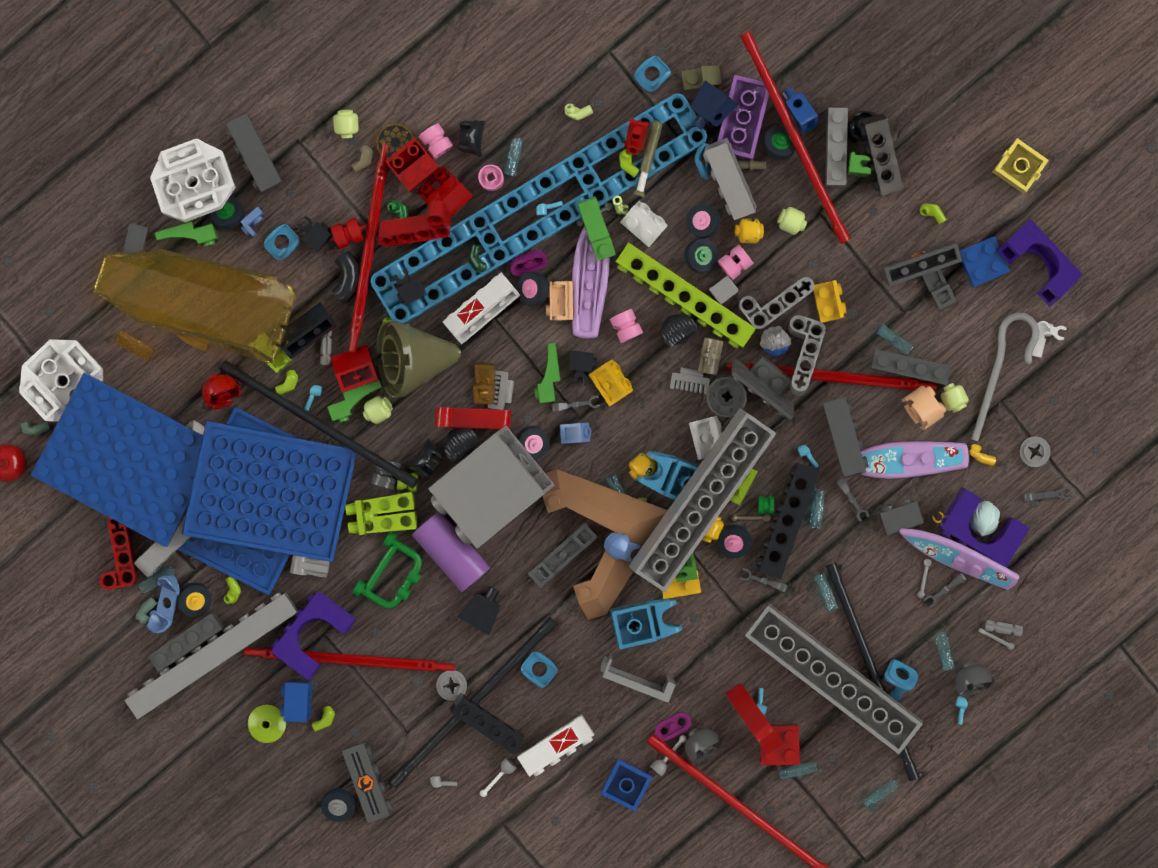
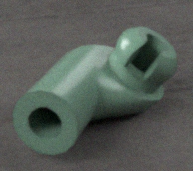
[21,421,50,435]
[135,596,158,624]

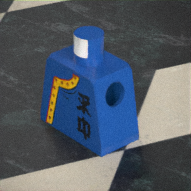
[783,88,818,135]

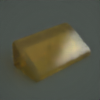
[116,330,155,362]

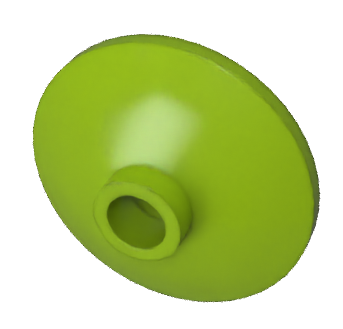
[248,705,286,743]

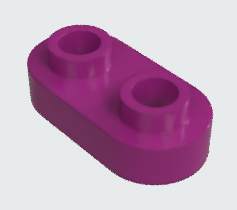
[509,250,548,276]
[655,712,691,741]

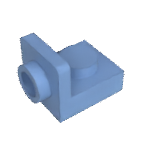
[240,207,264,237]
[560,423,591,444]

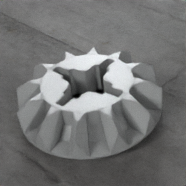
[1019,436,1051,467]
[436,670,467,701]

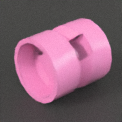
[418,123,453,159]
[478,165,504,192]
[717,244,754,280]
[609,309,643,343]

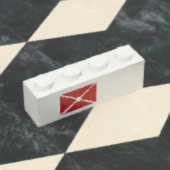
[443,273,520,344]
[517,714,594,777]

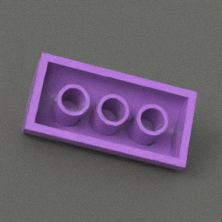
[718,75,769,160]
[412,512,491,593]

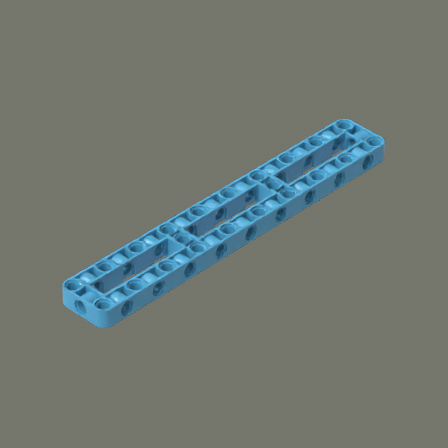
[371,94,707,324]

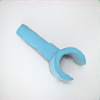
[536,201,563,215]
[304,385,322,410]
[797,445,819,468]
[756,688,767,715]
[955,696,968,724]

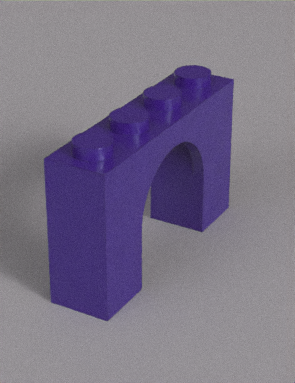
[997,219,1083,307]
[937,487,1030,567]
[271,591,356,681]

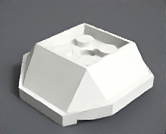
[150,138,236,222]
[19,339,103,421]

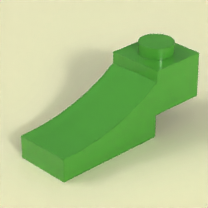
[577,196,616,261]
[155,222,219,247]
[534,343,561,403]
[328,380,383,424]

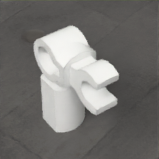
[1032,321,1067,358]

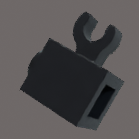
[297,216,332,253]
[394,269,428,306]
[569,350,597,385]

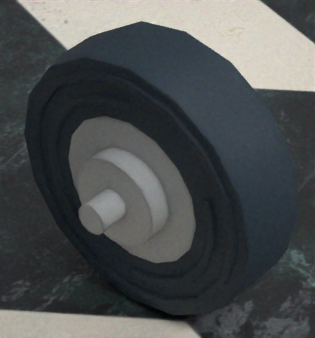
[321,788,356,822]

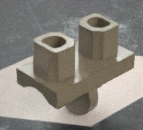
[698,338,723,375]

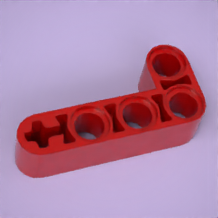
[378,200,451,247]
[435,407,511,429]
[99,517,138,590]
[725,682,783,754]

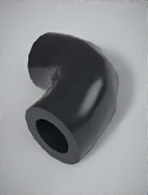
[332,250,359,304]

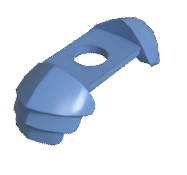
[604,533,642,562]
[147,575,180,633]

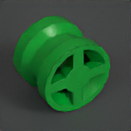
[758,495,774,515]

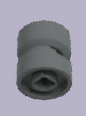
[370,459,401,490]

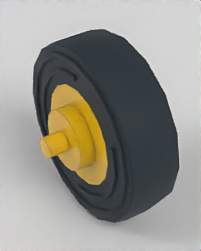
[177,583,212,617]

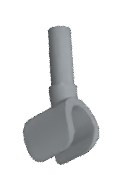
[430,776,457,788]

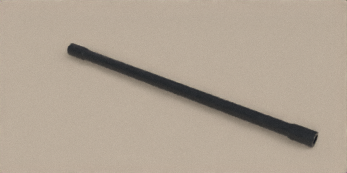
[220,360,418,489]
[826,562,920,781]
[389,617,558,788]

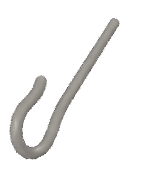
[971,312,1040,441]

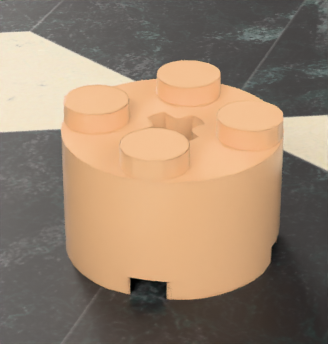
[902,386,946,430]

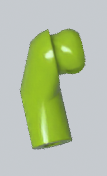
[920,203,947,224]

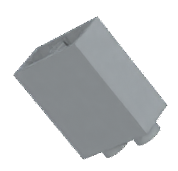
[428,426,555,548]

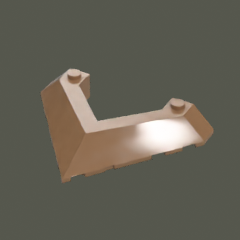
[542,469,668,620]

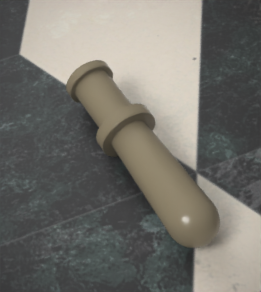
[737,159,766,171]

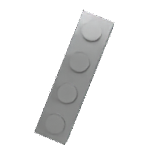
[825,108,848,187]
[703,138,757,220]

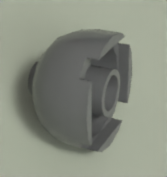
[955,662,995,697]
[685,728,724,765]

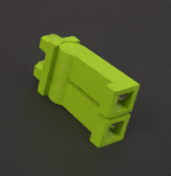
[345,492,418,535]

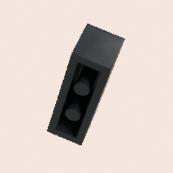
[274,302,337,360]

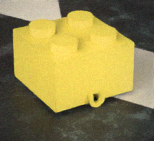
[992,138,1049,194]

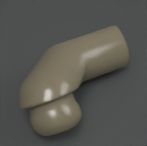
[351,145,373,173]

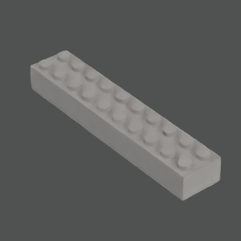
[629,408,777,592]
[745,603,923,754]

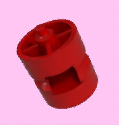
[329,217,366,250]

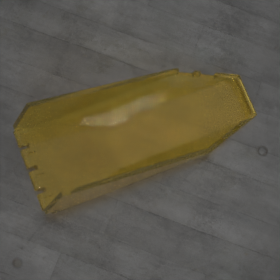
[93,249,297,363]

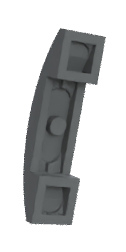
[528,523,597,588]

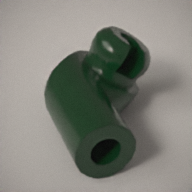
[468,245,487,272]

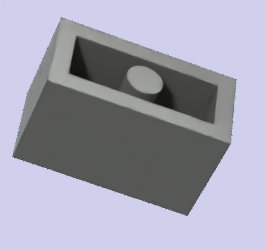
[878,498,924,535]

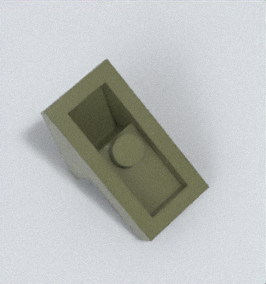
[681,66,722,91]

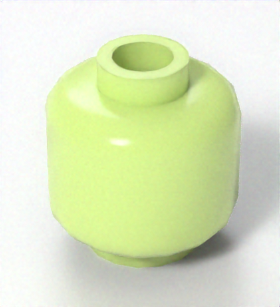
[333,109,359,138]
[777,207,807,235]
[940,383,969,413]
[363,396,393,424]

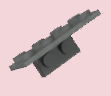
[731,356,794,420]

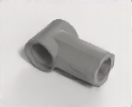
[290,555,330,578]

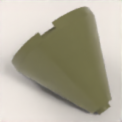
[377,320,461,398]

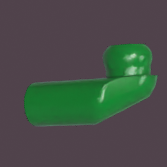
[387,200,409,218]

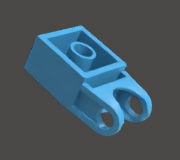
[637,451,699,500]
[609,599,683,649]

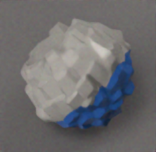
[760,326,791,356]

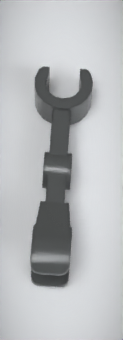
[552,395,600,412]
[836,478,869,522]
[1022,487,1072,501]
[740,568,787,592]
[923,573,966,608]

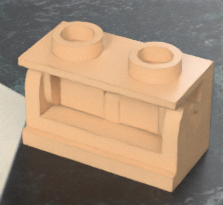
[546,281,573,321]

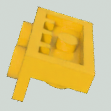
[813,280,847,323]
[589,359,633,407]
[662,570,701,599]

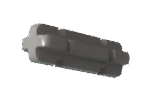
[320,330,332,365]
[985,620,1023,636]

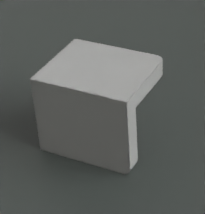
[709,275,738,305]

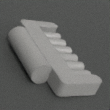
[670,367,710,394]
[488,370,514,410]

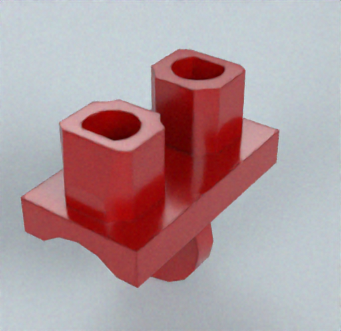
[624,118,649,155]

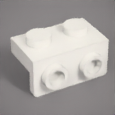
[620,201,668,247]
[689,416,722,460]

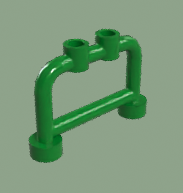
[352,531,422,609]

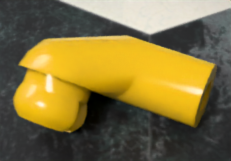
[969,444,996,466]

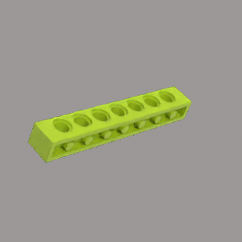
[615,242,756,349]

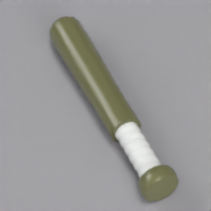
[633,121,662,197]

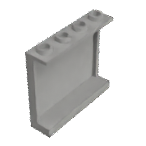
[600,653,676,703]

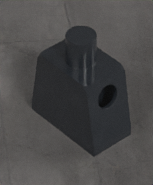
[458,586,501,635]

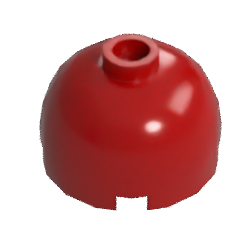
[202,374,242,410]
[0,444,27,482]

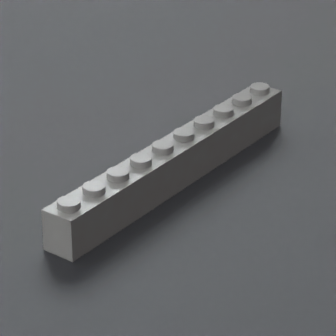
[125,592,298,719]

